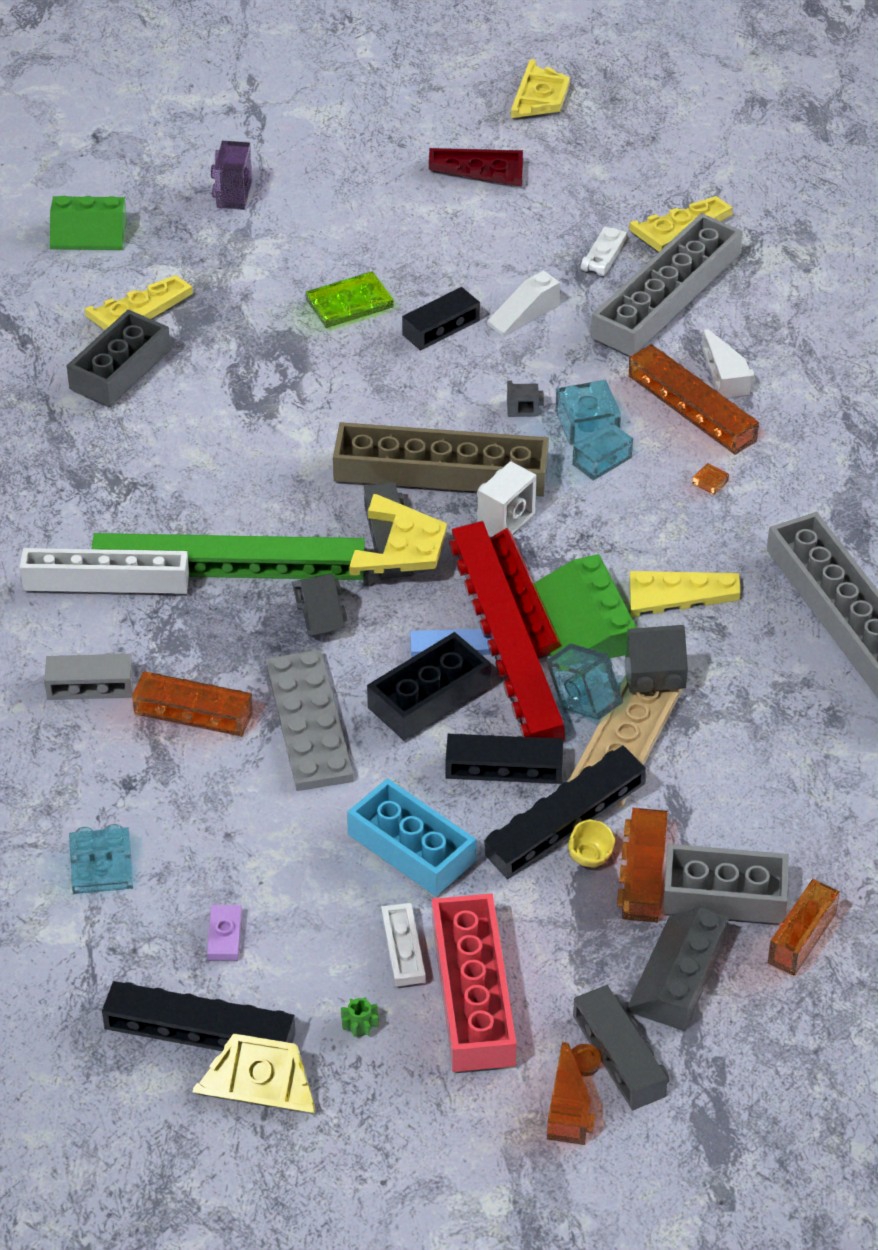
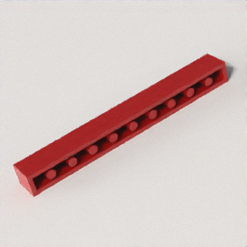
[449,521,566,742]

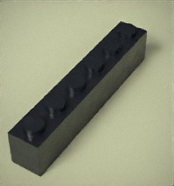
[484,745,646,880]
[102,981,296,1051]

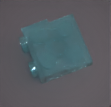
[69,824,133,894]

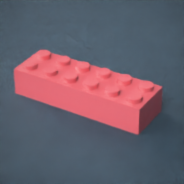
[432,893,517,1072]

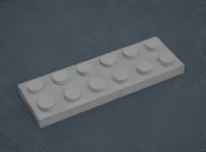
[266,650,354,791]

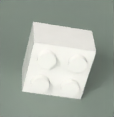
[476,461,536,537]

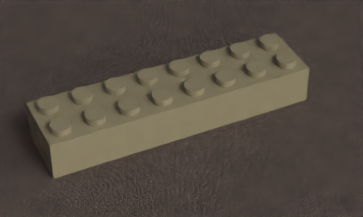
[333,422,549,497]

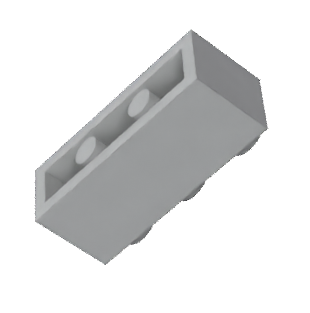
[44,654,133,700]

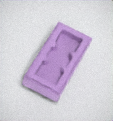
[207,905,242,961]

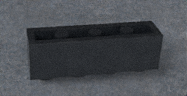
[445,733,563,784]

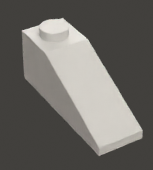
[487,270,560,337]
[702,329,755,399]

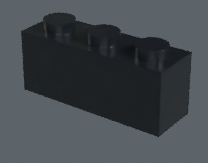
[402,287,480,351]

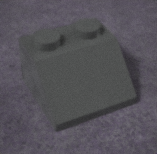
[625,625,688,693]

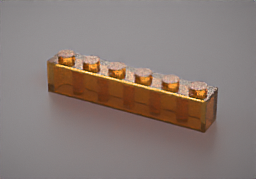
[628,344,759,455]

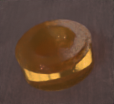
[569,1044,601,1076]

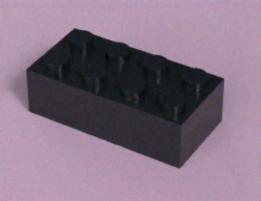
[367,632,491,741]

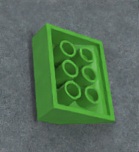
[534,554,636,671]

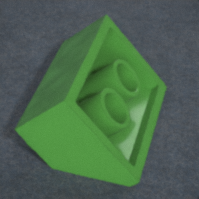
[50,196,127,250]

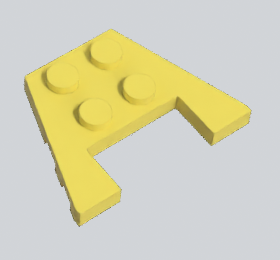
[349,494,447,575]

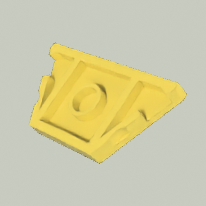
[511,59,570,118]
[193,1034,315,1114]

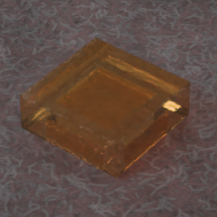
[692,463,729,495]

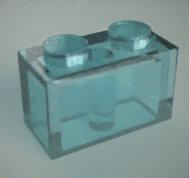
[572,423,633,481]

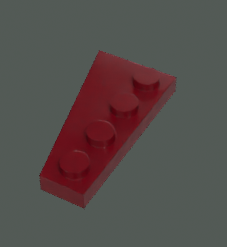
[429,148,523,187]

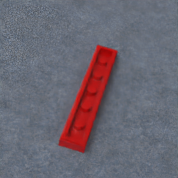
[490,528,562,659]

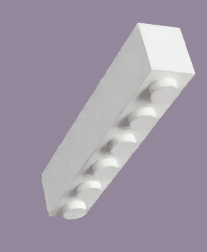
[20,548,189,594]

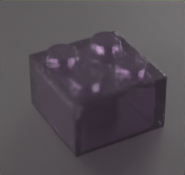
[211,140,252,210]

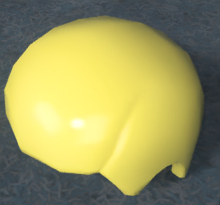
[568,819,615,868]

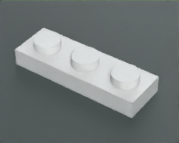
[381,903,426,987]

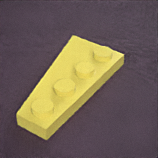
[629,196,733,252]
[84,275,193,330]
[629,571,740,618]

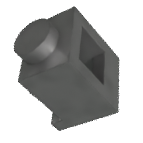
[507,380,544,417]

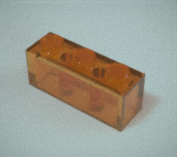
[767,879,840,976]

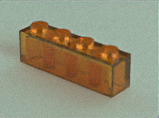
[132,671,253,737]
[617,807,668,923]

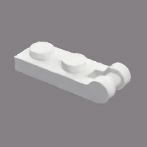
[581,226,627,277]

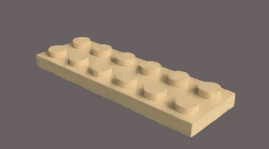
[568,675,683,807]

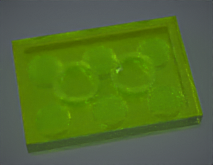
[305,271,394,328]

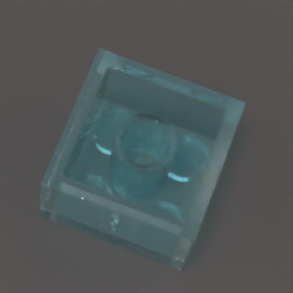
[555,380,621,445]
[546,643,623,720]

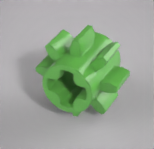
[341,997,379,1037]

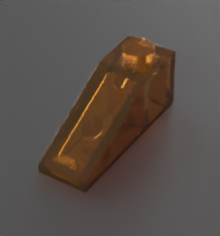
[547,1042,596,1145]

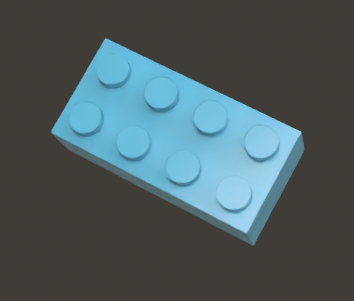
[347,778,476,897]

